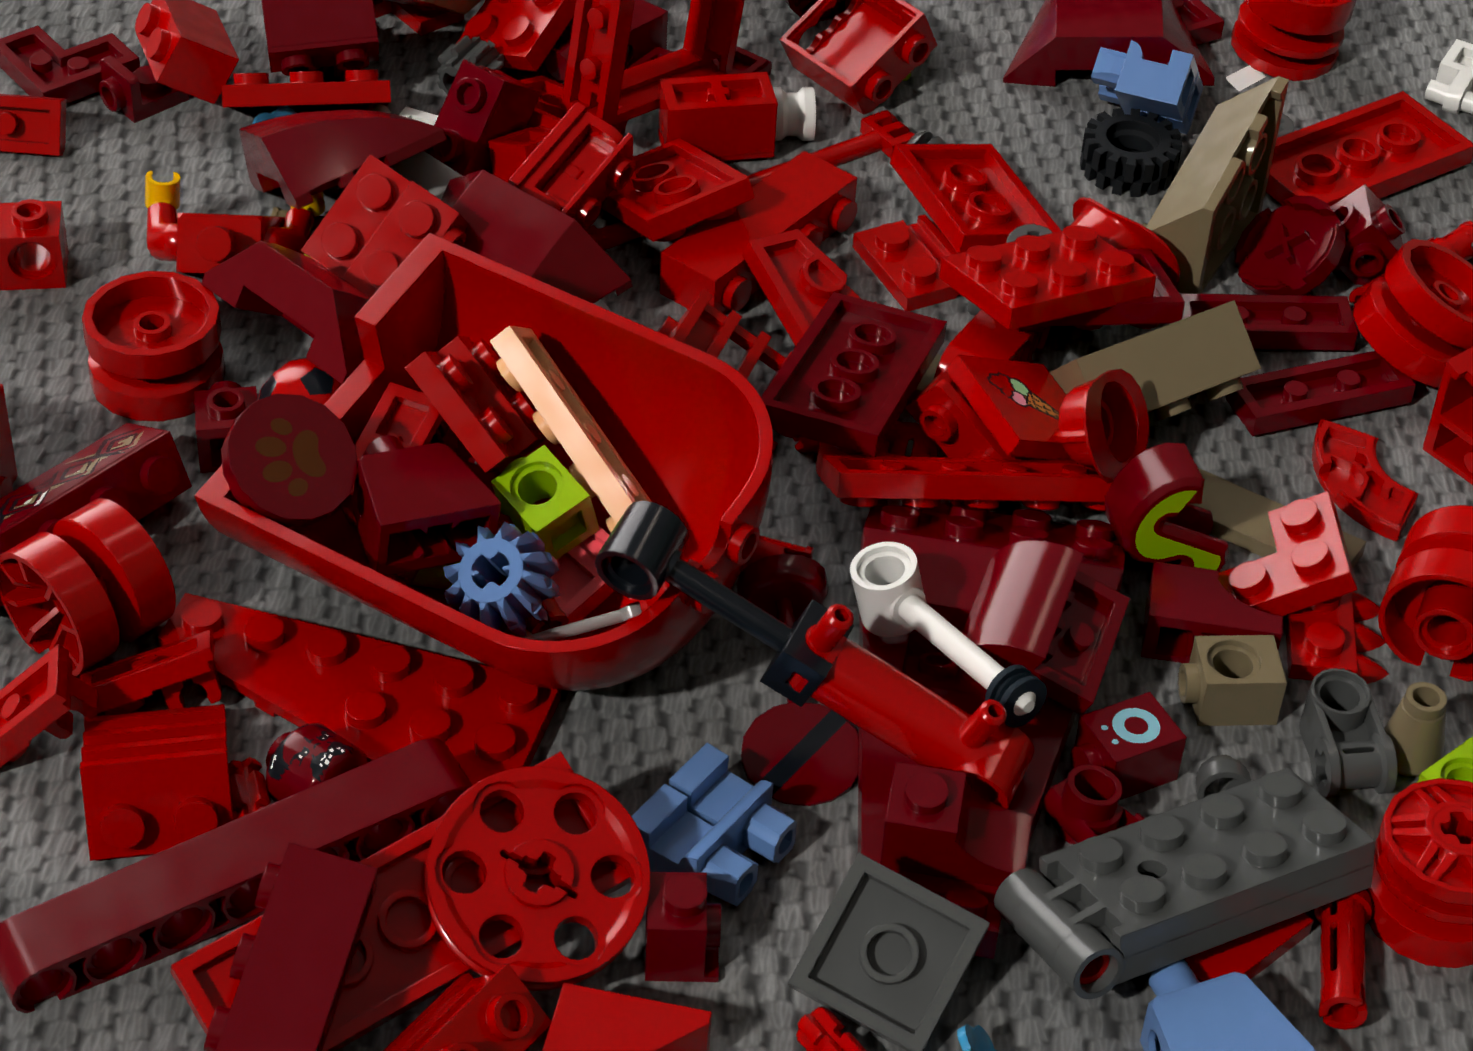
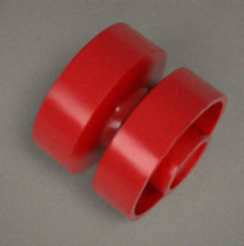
[0,498,176,676]
[1378,505,1473,682]

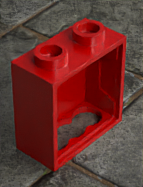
[779,0,937,115]

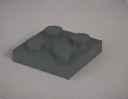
[788,853,990,1051]

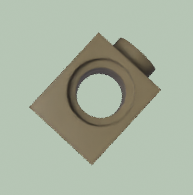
[1178,635,1287,726]

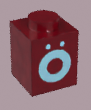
[1071,692,1187,800]

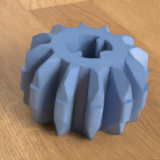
[443,521,560,637]

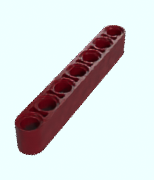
[0,738,473,1013]

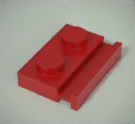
[852,214,961,311]

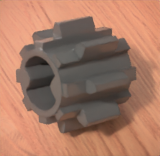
[437,36,506,95]

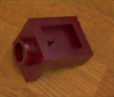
[99,56,189,123]

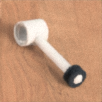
[850,542,1047,728]

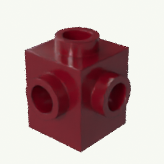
[1331,184,1406,285]

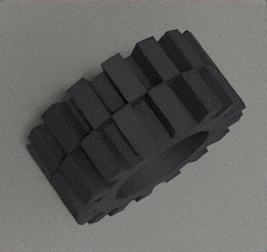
[1080,108,1183,197]

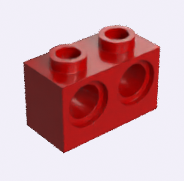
[0,199,69,291]

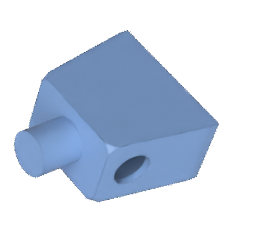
[1140,959,1316,1051]

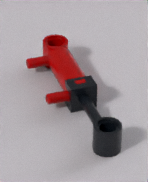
[595,500,1035,809]

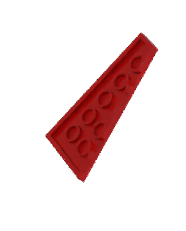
[158,593,561,785]

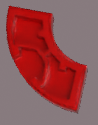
[1312,419,1419,542]

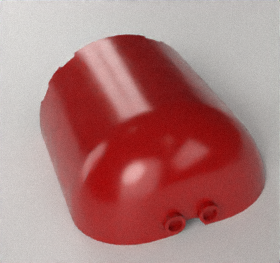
[194,233,773,691]

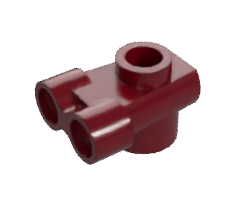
[1042,764,1145,845]

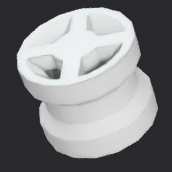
[773,87,816,141]

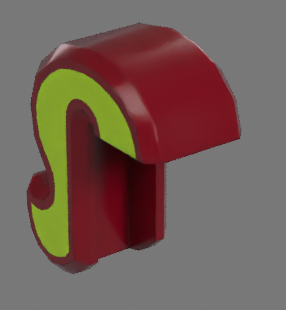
[1105,442,1229,572]

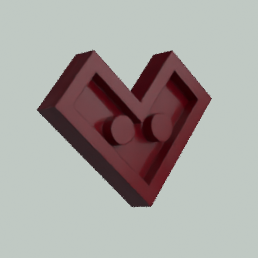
[0,25,140,103]

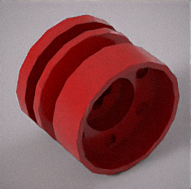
[1231,0,1357,81]
[1365,778,1473,968]

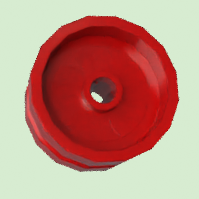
[1353,239,1473,388]
[82,271,226,422]

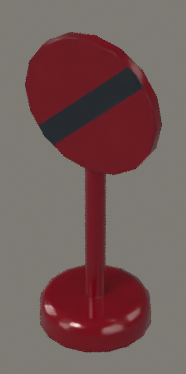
[736,554,859,806]

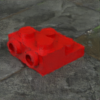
[301,154,470,298]
[404,336,546,473]

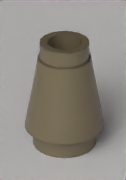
[1384,682,1447,777]

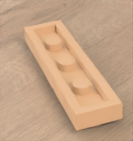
[490,325,652,533]

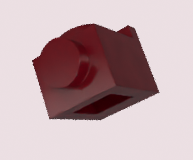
[194,381,257,473]
[645,871,721,982]

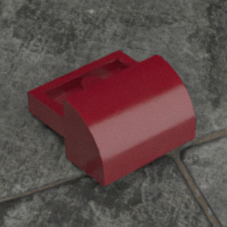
[951,540,1130,715]

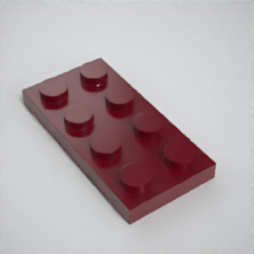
[761,292,947,457]

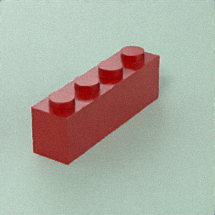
[660,151,857,314]

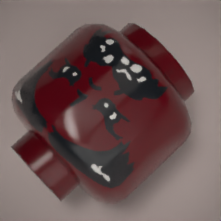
[265,723,368,802]

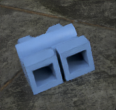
[1091,40,1203,135]
[631,743,797,907]

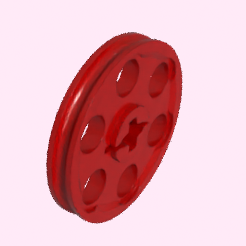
[424,766,650,991]

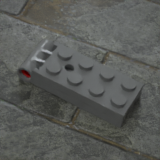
[994,768,1376,999]

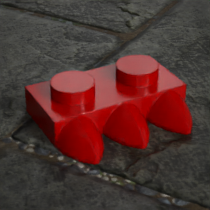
[1285,591,1389,684]

